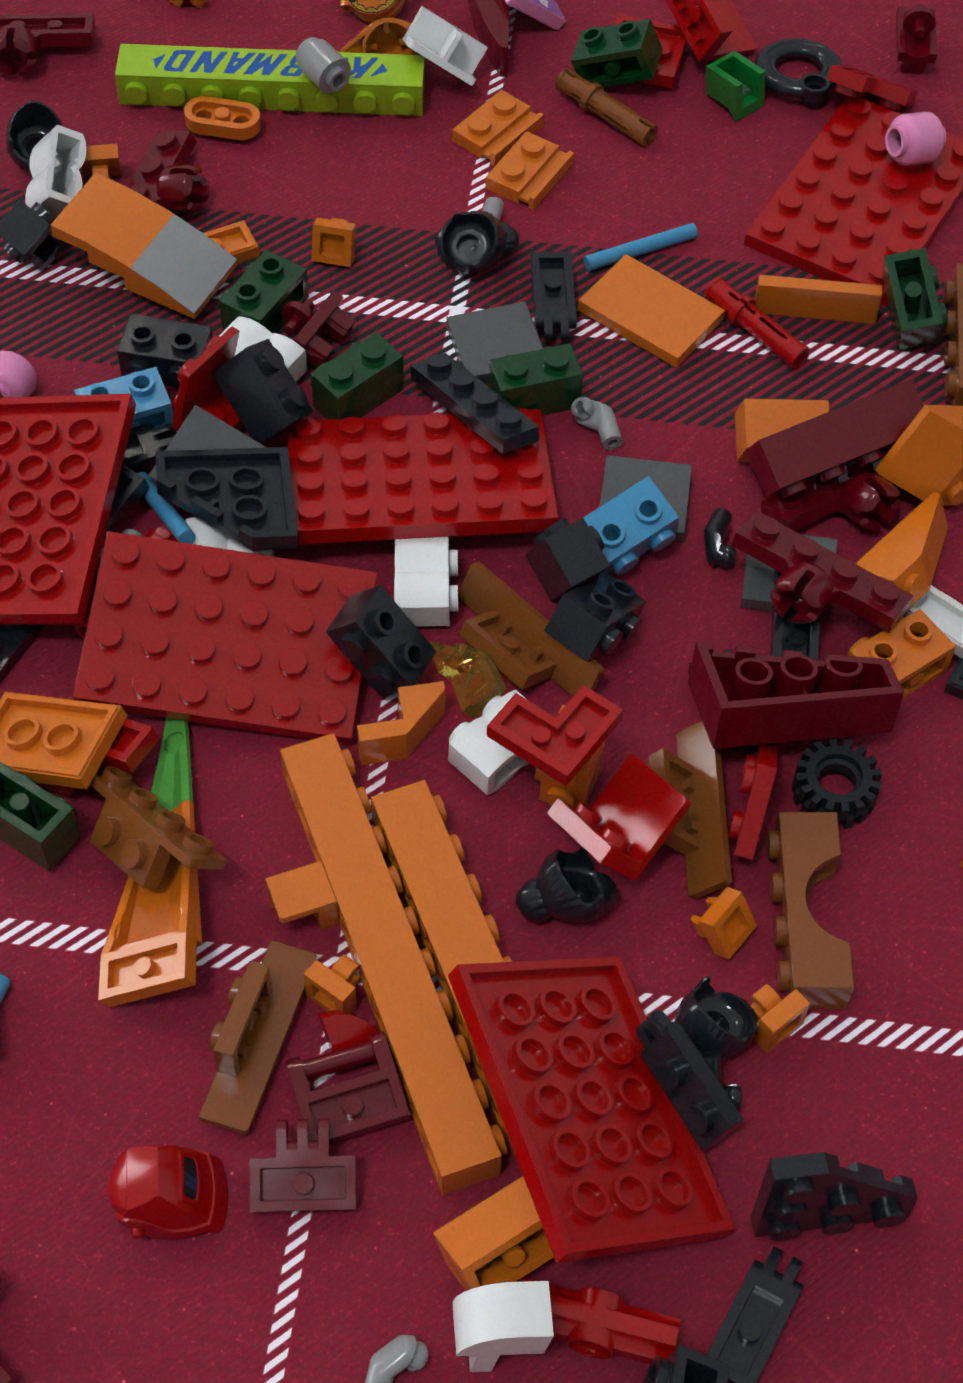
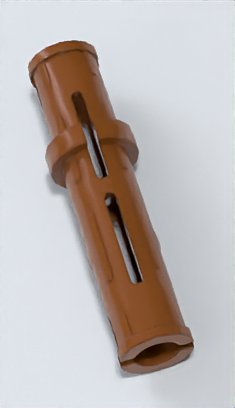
[555,67,658,147]

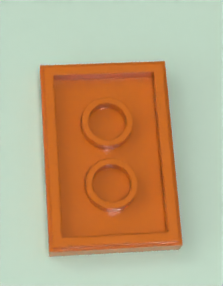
[577,254,725,368]
[0,692,127,790]

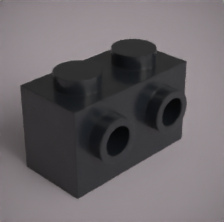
[117,314,213,389]
[212,339,314,444]
[525,518,610,601]
[544,571,647,662]
[326,585,437,698]

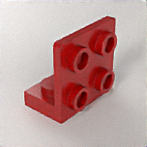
[665,0,757,62]
[172,326,244,432]
[547,754,691,881]

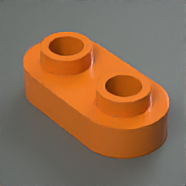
[184,96,261,141]

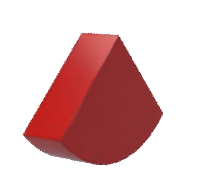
[317,1010,379,1052]

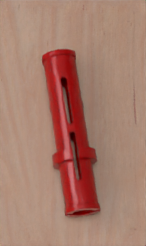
[704,276,811,370]

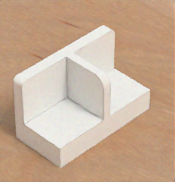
[402,6,488,86]

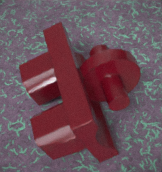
[896,4,937,74]
[281,290,355,368]

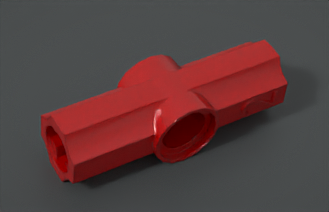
[521,1277,681,1364]

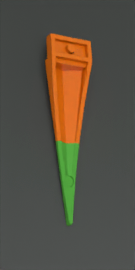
[98,718,202,1007]

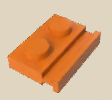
[452,89,544,167]
[485,131,574,211]

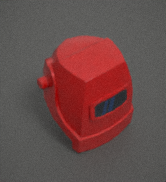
[107,1145,228,1240]

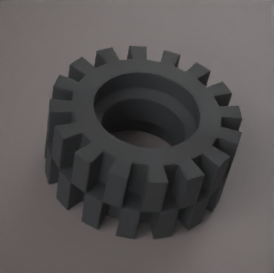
[791,738,882,829]

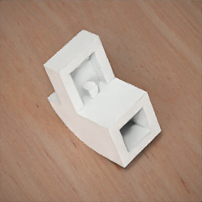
[452,1281,554,1372]

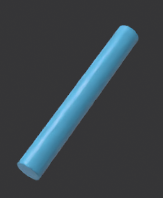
[583,223,698,272]
[138,472,196,544]

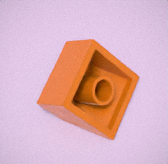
[875,405,963,506]

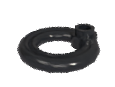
[755,38,843,108]

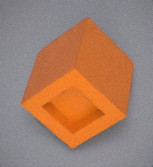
[265,861,339,930]

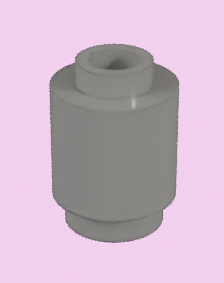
[296,37,351,93]

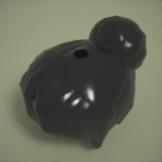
[6,101,63,172]
[435,211,520,275]
[515,846,620,923]
[674,976,758,1059]

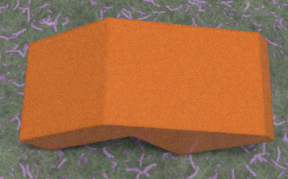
[357,681,445,765]

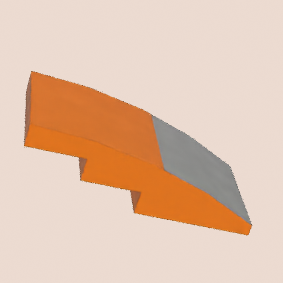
[50,172,238,319]

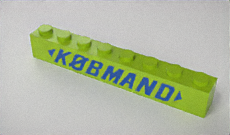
[115,44,425,116]

